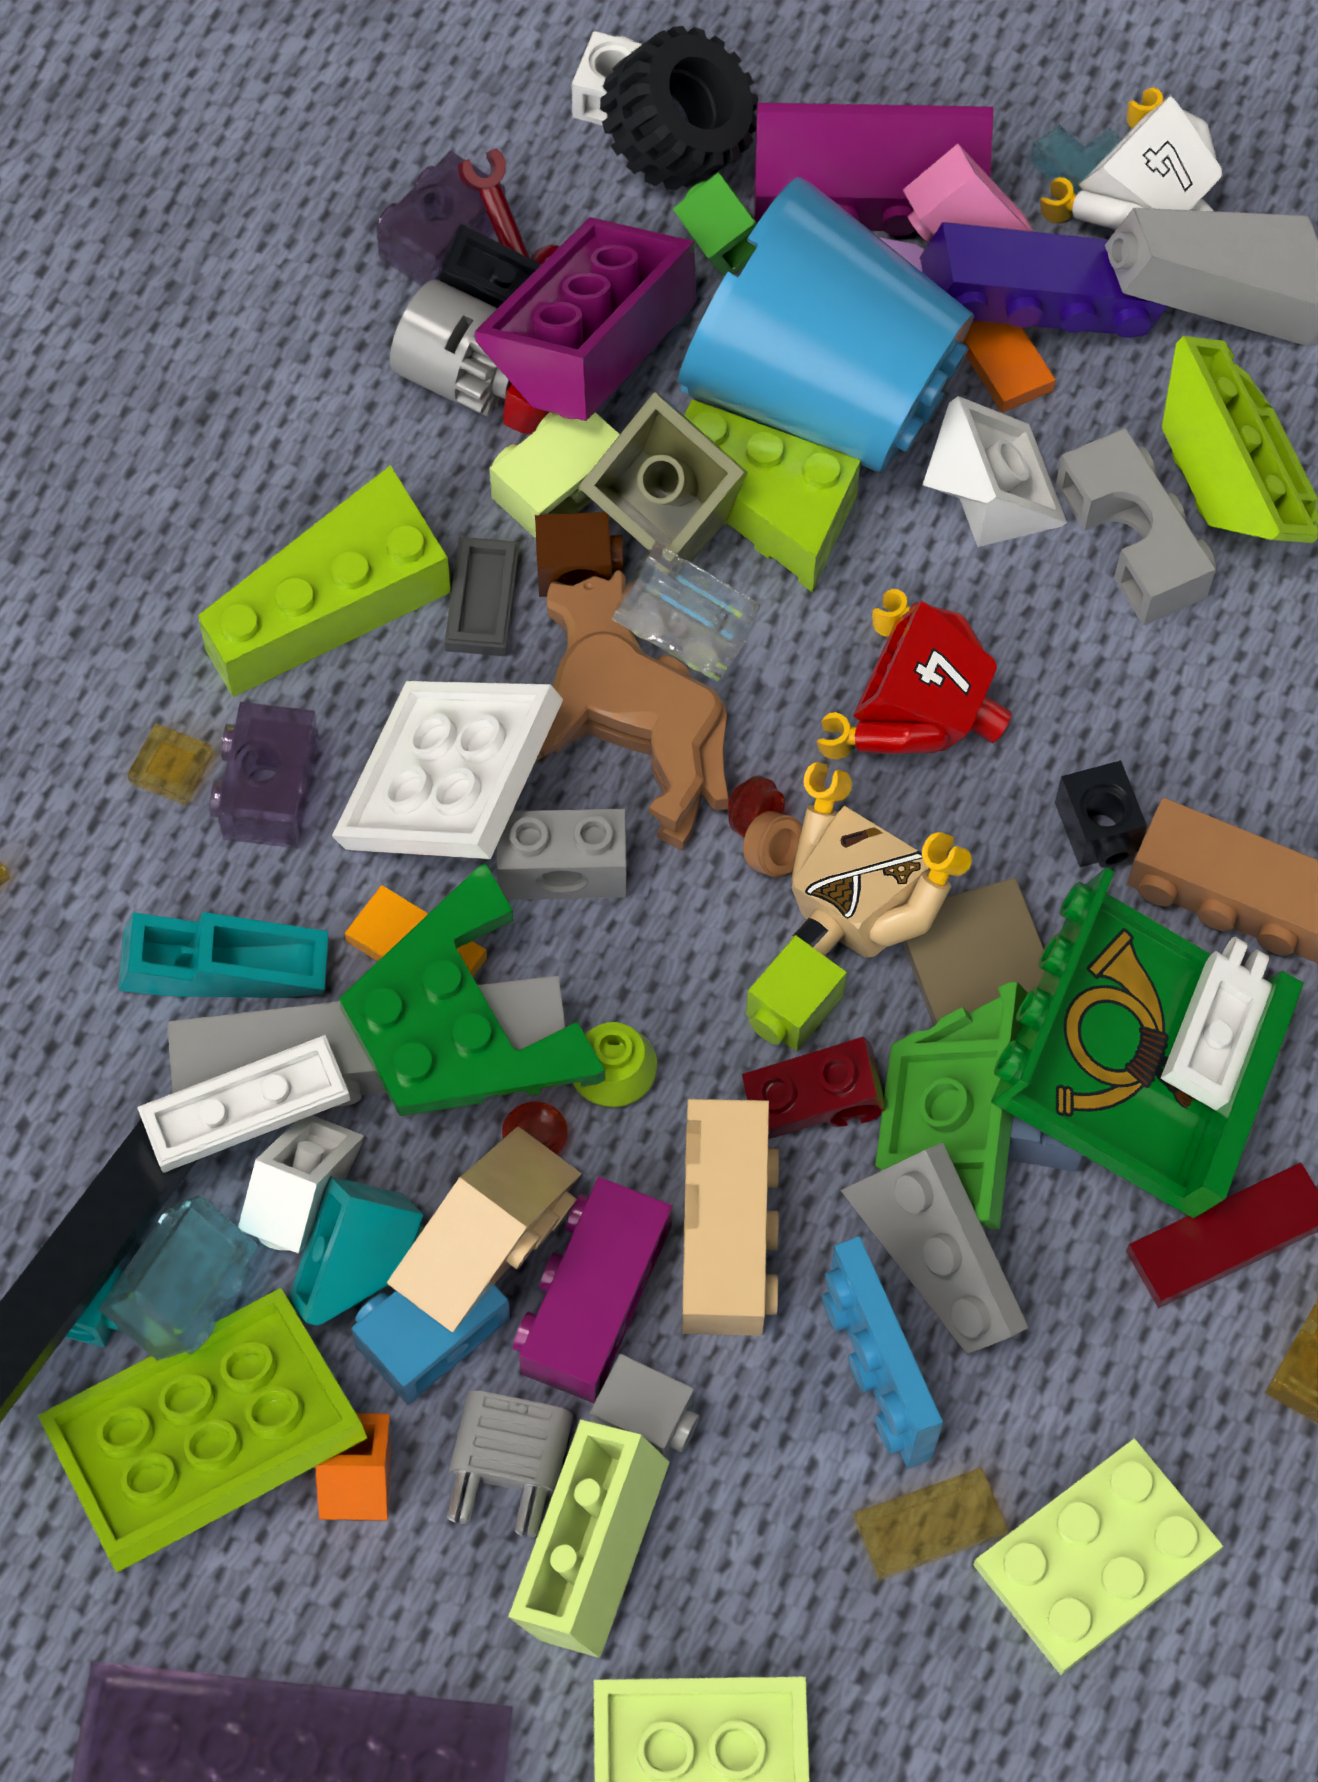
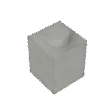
[590,1354,700,1459]

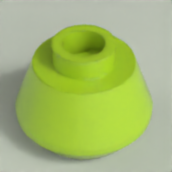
[573,1022,657,1107]

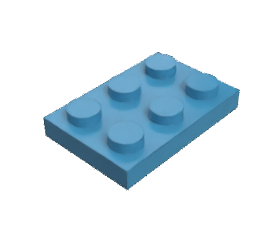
[822,1236,943,1469]

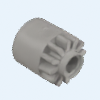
[390,279,512,416]

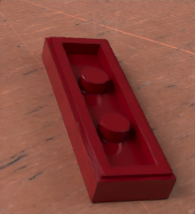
[1126,1162,1318,1309]

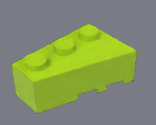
[684,399,861,592]

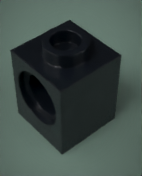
[1055,760,1147,868]

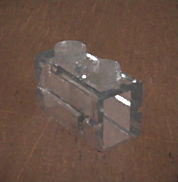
[611,541,761,682]

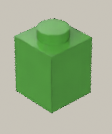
[672,172,757,277]

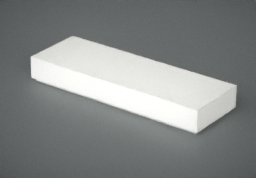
[137,1035,350,1173]

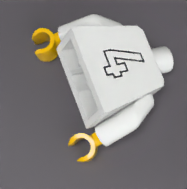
[1040,87,1222,230]

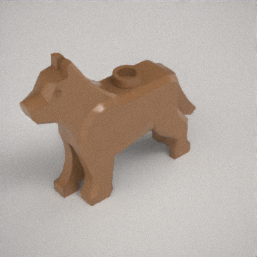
[535,570,729,851]

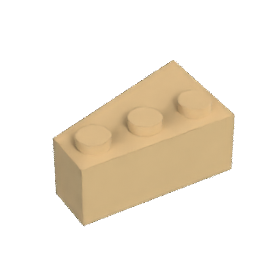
[682,1099,779,1336]
[387,1126,582,1333]

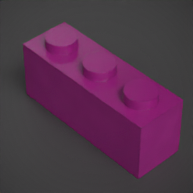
[513,1176,673,1403]

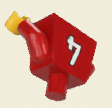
[816,589,1012,759]

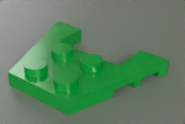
[339,864,605,1116]

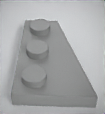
[840,1142,1029,1355]

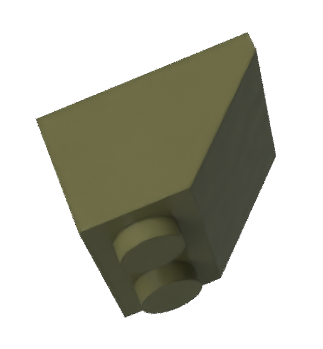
[578,392,748,568]

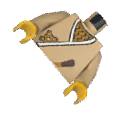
[790,762,972,958]

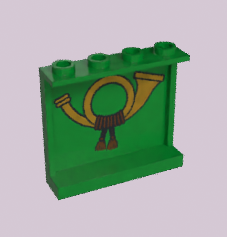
[991,867,1304,1219]

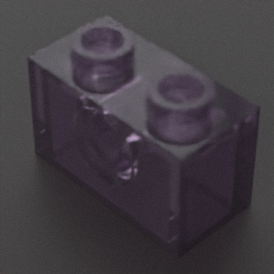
[376,150,505,286]
[210,702,319,849]

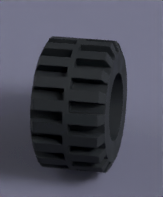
[600,26,759,190]

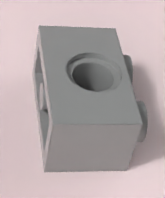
[497,809,626,900]

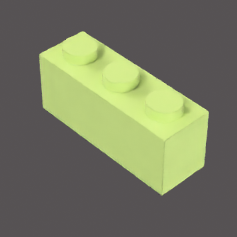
[508,1419,670,1658]

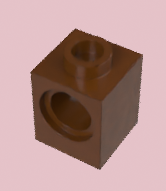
[535,512,623,597]

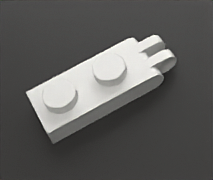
[1160,937,1272,1110]

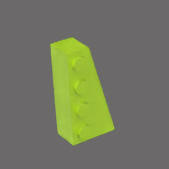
[197,465,451,697]

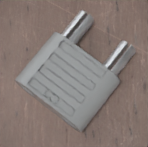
[447,1391,573,1537]

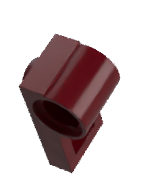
[742,1037,885,1139]

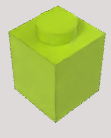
[746,935,847,1052]

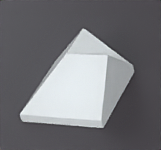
[923,396,1067,547]

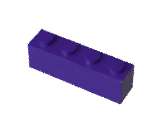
[920,222,1168,338]

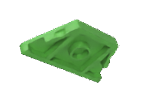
[875,982,1027,1230]

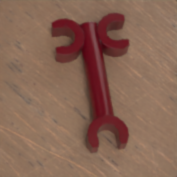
[458,148,559,264]

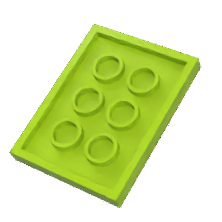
[37,1288,367,1573]

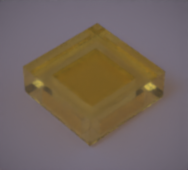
[127,723,214,806]

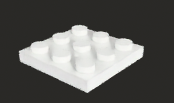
[332,681,563,859]

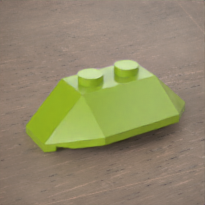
[1161,336,1318,543]

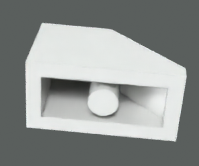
[238,1115,364,1253]

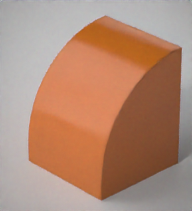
[315,1413,391,1521]

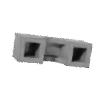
[1055,428,1216,626]

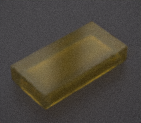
[853,1467,1008,1582]

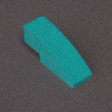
[118,912,328,998]

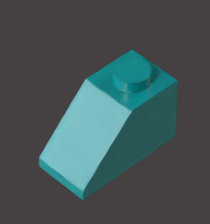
[288,1176,423,1326]

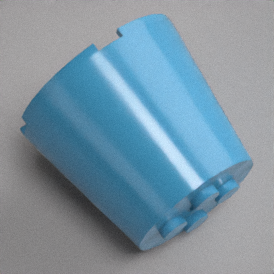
[677,177,974,473]

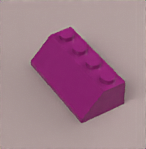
[754,103,993,236]
[475,217,696,421]

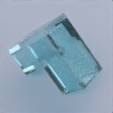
[1030,125,1122,194]

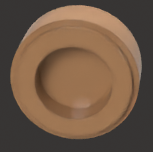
[743,811,802,878]

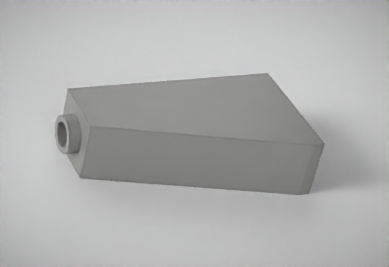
[1105,208,1318,346]

